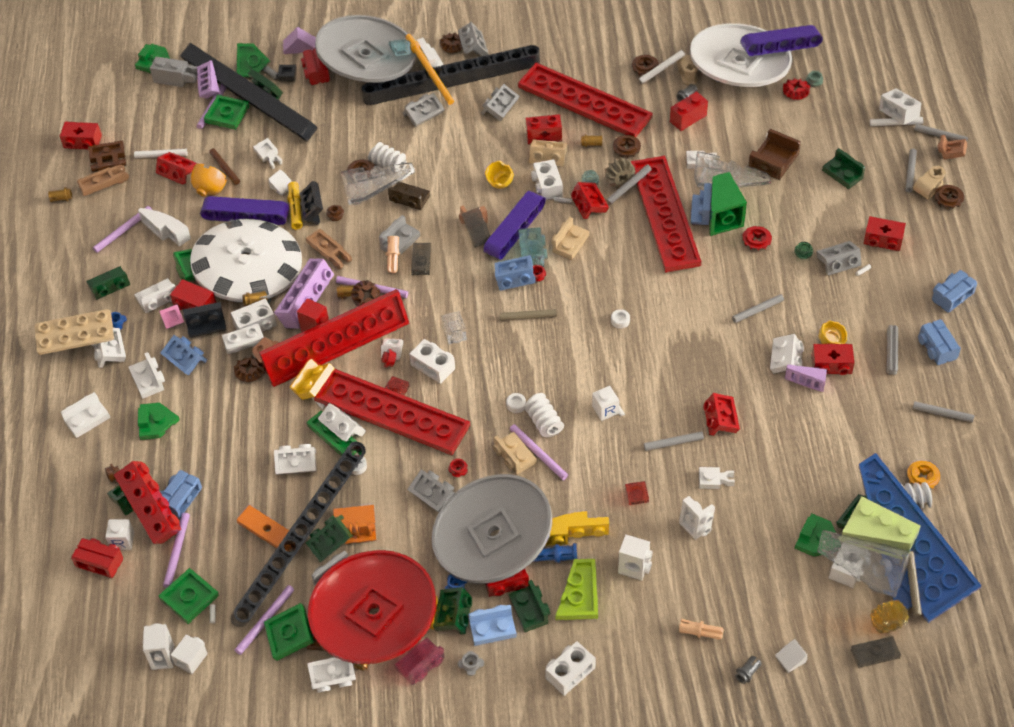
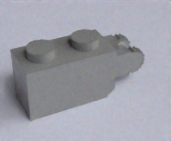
[150,57,198,87]

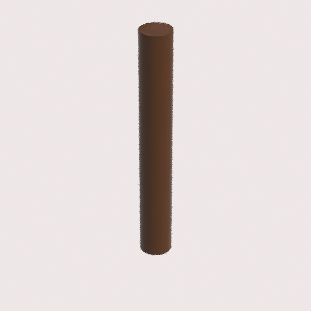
[209,148,240,185]

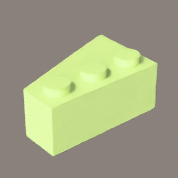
[841,497,921,551]

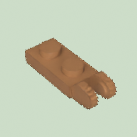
[77,165,129,196]
[306,229,352,269]

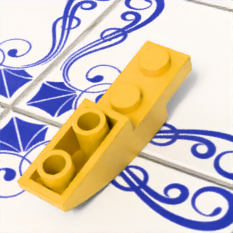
[545,511,609,546]

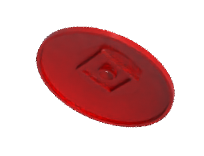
[308,550,436,664]

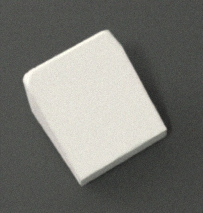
[268,170,292,196]
[381,338,403,360]
[775,639,807,673]

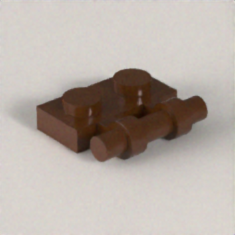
[88,140,127,172]

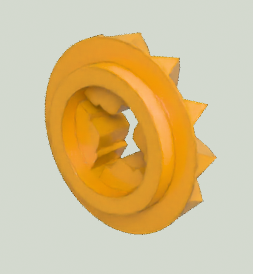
[906,461,940,489]

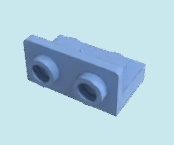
[691,183,712,225]
[495,255,535,290]
[161,335,208,375]

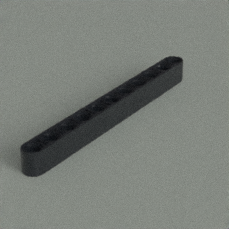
[180,43,318,142]
[361,45,540,105]
[230,441,366,627]

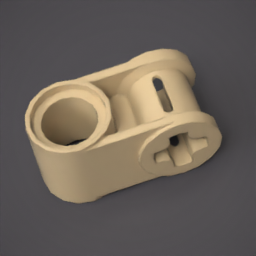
[677,55,698,85]
[913,166,946,200]

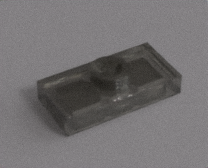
[461,207,490,248]
[411,243,432,275]
[851,636,901,668]

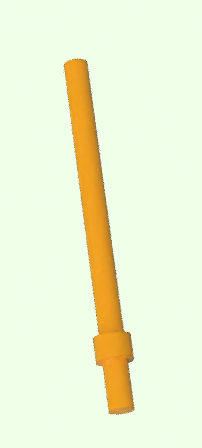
[405,34,454,105]

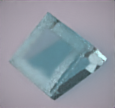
[388,39,411,56]

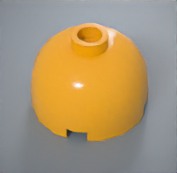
[191,163,227,197]

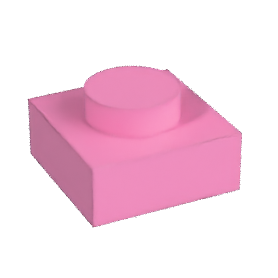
[159,305,184,329]

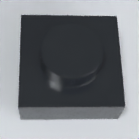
[278,65,297,81]

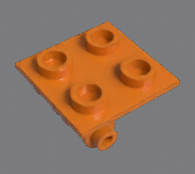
[333,505,376,544]

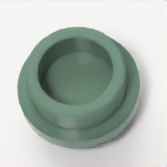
[806,71,823,87]

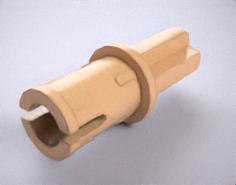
[385,236,400,273]
[679,619,723,639]

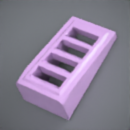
[197,61,220,99]
[785,365,827,392]

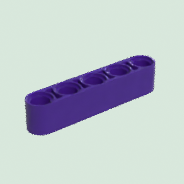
[740,25,823,56]
[483,191,546,260]
[200,196,290,225]

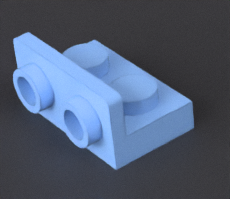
[469,605,517,646]

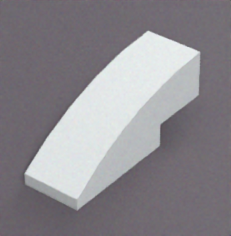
[138,208,191,247]

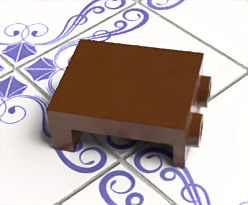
[748,129,801,180]

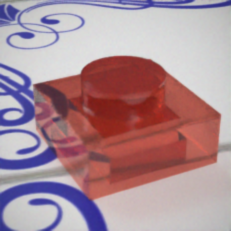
[385,376,410,395]
[625,481,649,505]

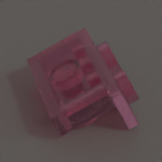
[395,637,445,685]

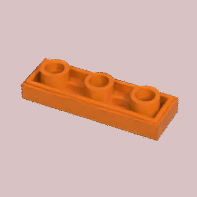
[237,505,292,552]

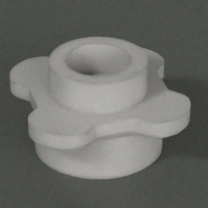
[458,651,484,676]

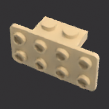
[35,309,114,355]

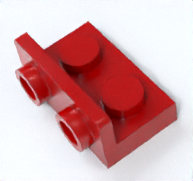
[156,152,197,185]
[571,182,609,219]
[703,393,740,436]
[485,568,529,597]

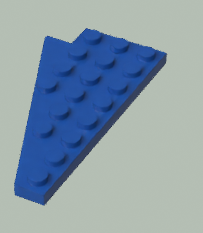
[858,453,982,623]

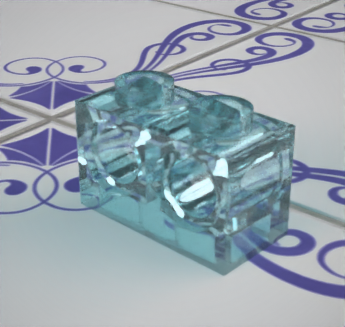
[518,227,548,267]

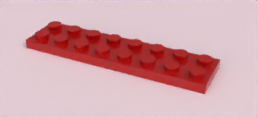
[518,62,653,137]
[631,156,702,273]
[259,289,410,387]
[313,368,471,456]

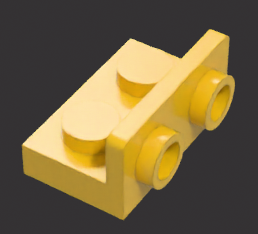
[290,359,334,400]

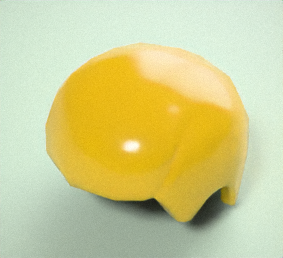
[485,161,514,189]
[818,320,847,344]

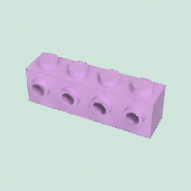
[274,259,334,329]

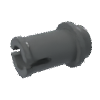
[676,84,698,102]
[735,656,762,684]

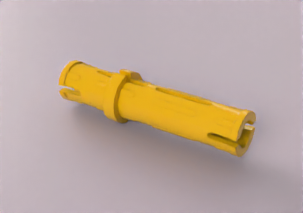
[287,182,303,230]

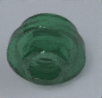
[794,242,813,259]

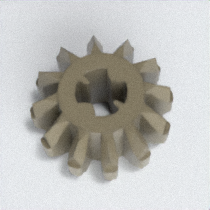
[604,157,635,189]

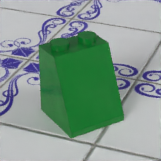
[709,172,747,236]

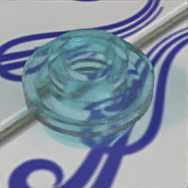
[581,170,599,185]

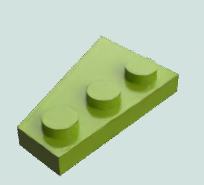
[555,559,598,620]

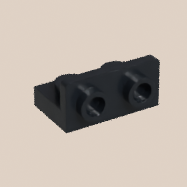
[299,181,323,225]
[183,302,226,338]

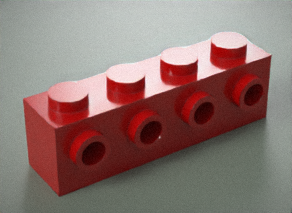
[114,461,182,544]

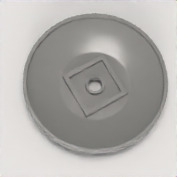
[315,15,416,82]
[432,474,552,584]

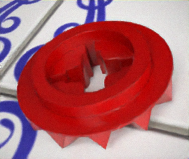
[782,78,810,100]
[742,226,772,251]

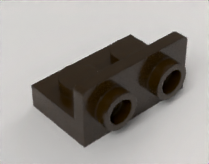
[388,181,430,210]

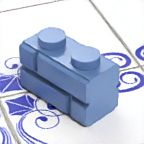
[932,270,977,313]
[918,319,961,365]
[160,470,202,519]

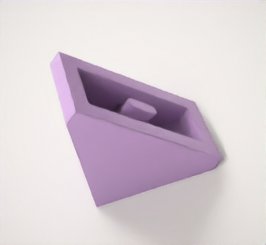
[283,27,316,54]

